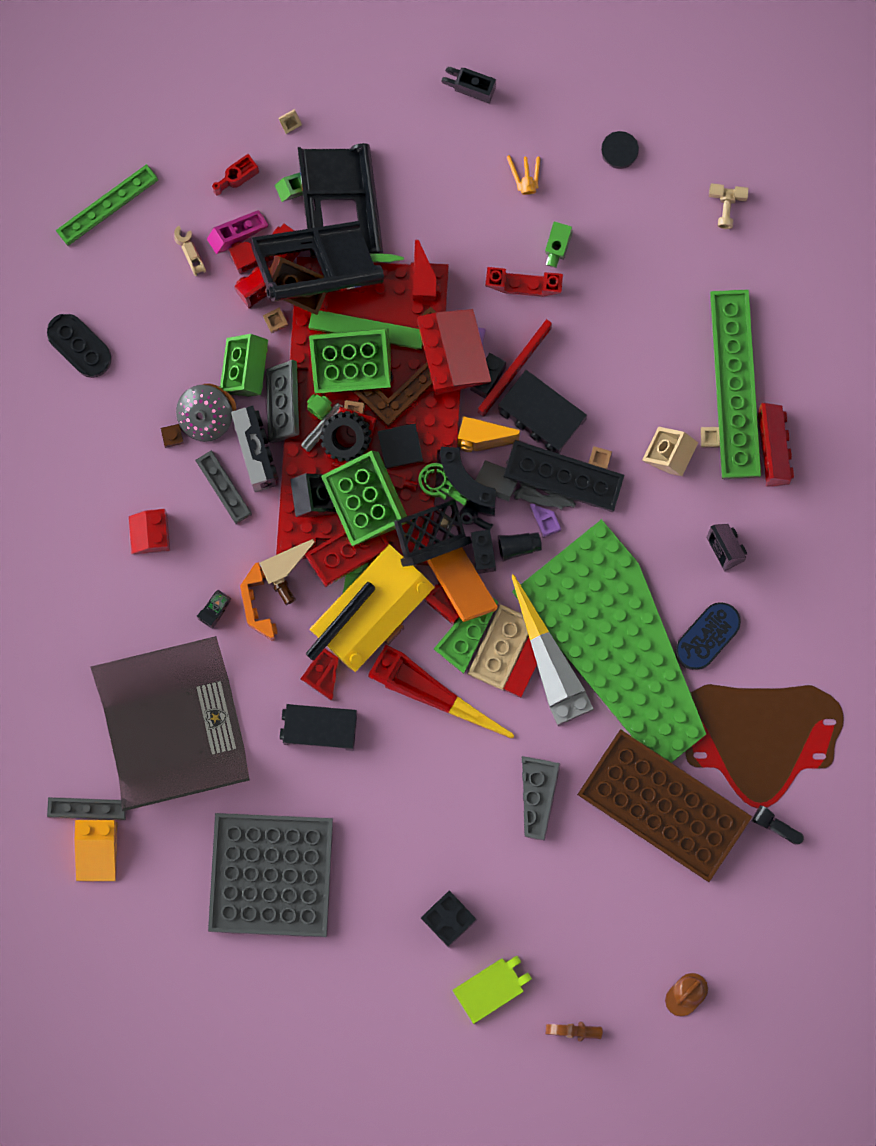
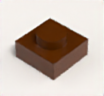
[160,424,184,448]

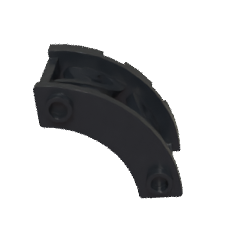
[440,447,496,517]

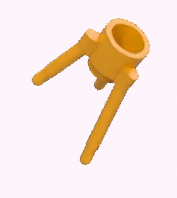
[507,155,540,195]

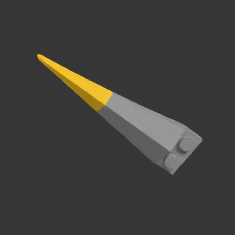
[512,574,593,726]

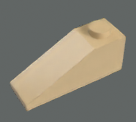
[259,539,315,585]

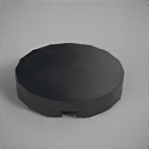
[601,131,639,169]

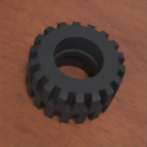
[320,411,372,462]

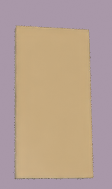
[468,604,529,691]

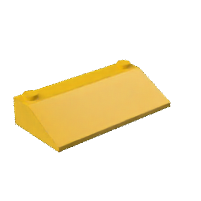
[309,545,434,672]

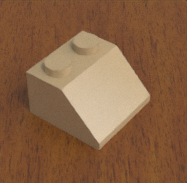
[642,427,698,476]

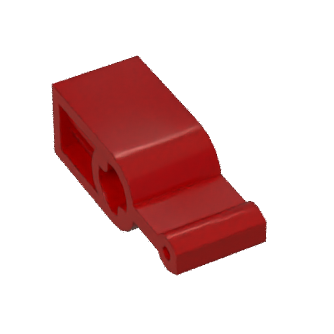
[212,154,259,196]

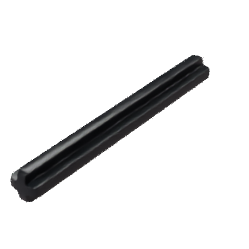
[306,582,375,660]

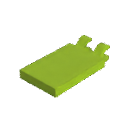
[452,956,532,1024]

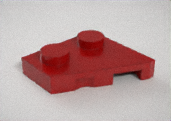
[300,648,338,700]

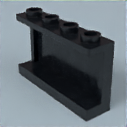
[498,370,587,454]

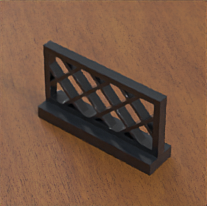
[394,499,472,567]

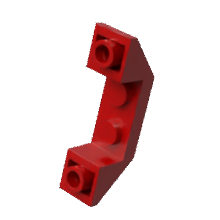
[485,267,563,297]

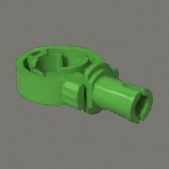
[419,463,469,506]

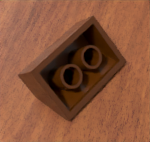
[265,256,327,315]

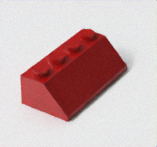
[758,403,794,487]

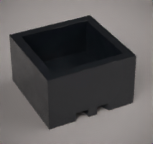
[421,890,477,948]

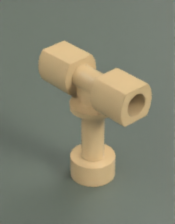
[709,183,748,229]

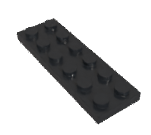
[503,440,624,512]

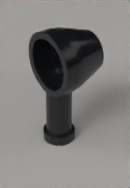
[459,505,493,530]

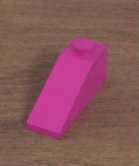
[207,210,268,254]

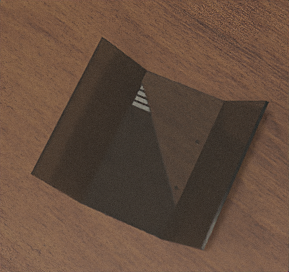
[90,636,250,811]

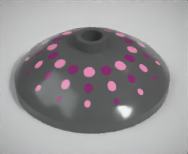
[176,385,232,442]

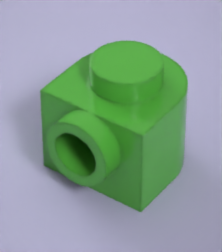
[307,394,332,420]

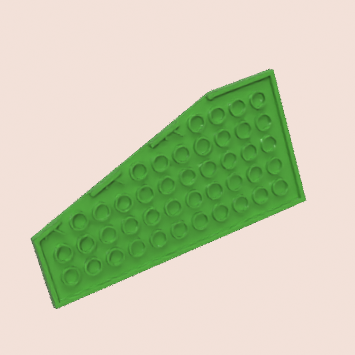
[512,519,706,763]

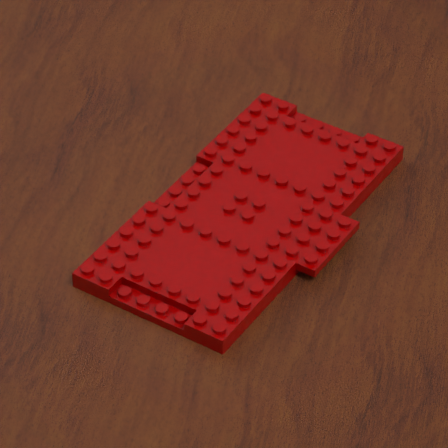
[276,257,460,566]

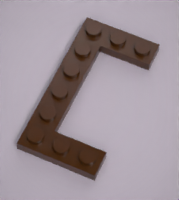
[352,307,436,427]

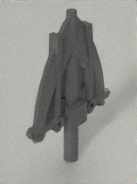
[506,460,576,510]

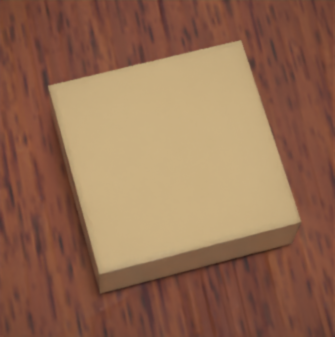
[701,427,720,447]

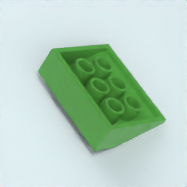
[309,328,391,393]
[321,451,407,546]

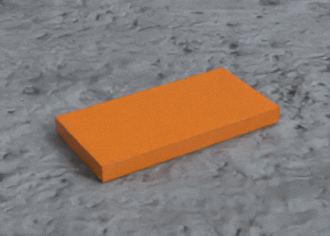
[427,547,498,622]

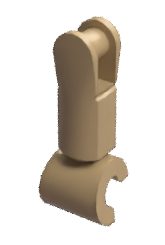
[174,226,206,276]

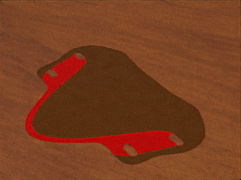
[685,684,844,808]

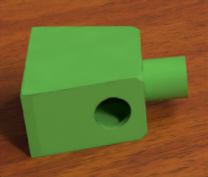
[545,221,573,268]

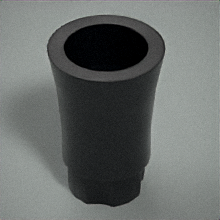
[498,532,542,562]

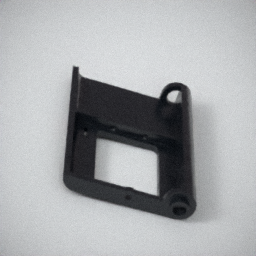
[297,143,383,258]
[251,221,384,302]

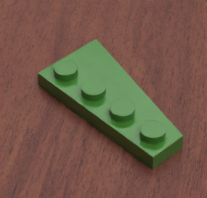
[434,597,498,674]

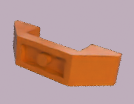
[240,562,278,641]

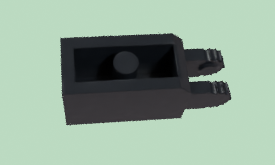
[441,66,496,104]

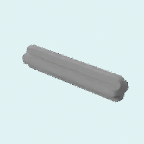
[301,403,342,452]

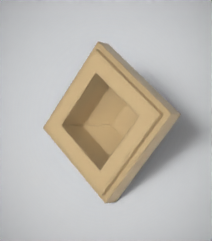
[278,109,302,134]

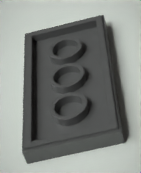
[266,360,299,443]

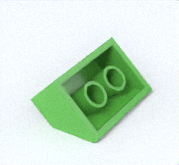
[220,334,268,397]

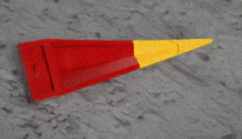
[368,644,514,738]

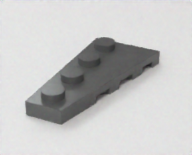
[521,756,560,841]

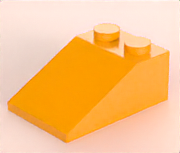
[458,416,520,453]
[74,820,117,881]

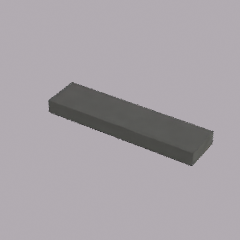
[195,450,252,524]
[47,797,127,820]

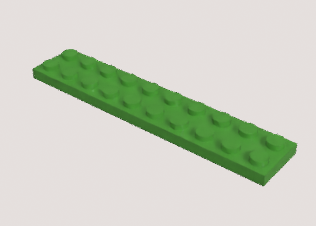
[710,289,761,479]

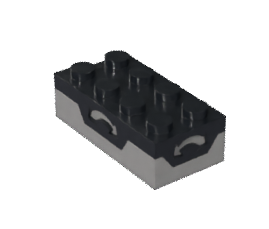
[231,406,279,492]

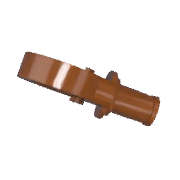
[545,1021,603,1042]

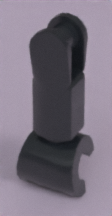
[751,805,804,845]

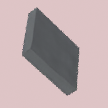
[475,460,518,501]

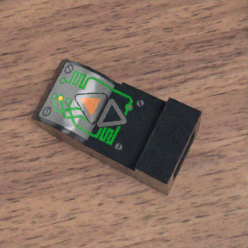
[197,590,231,629]

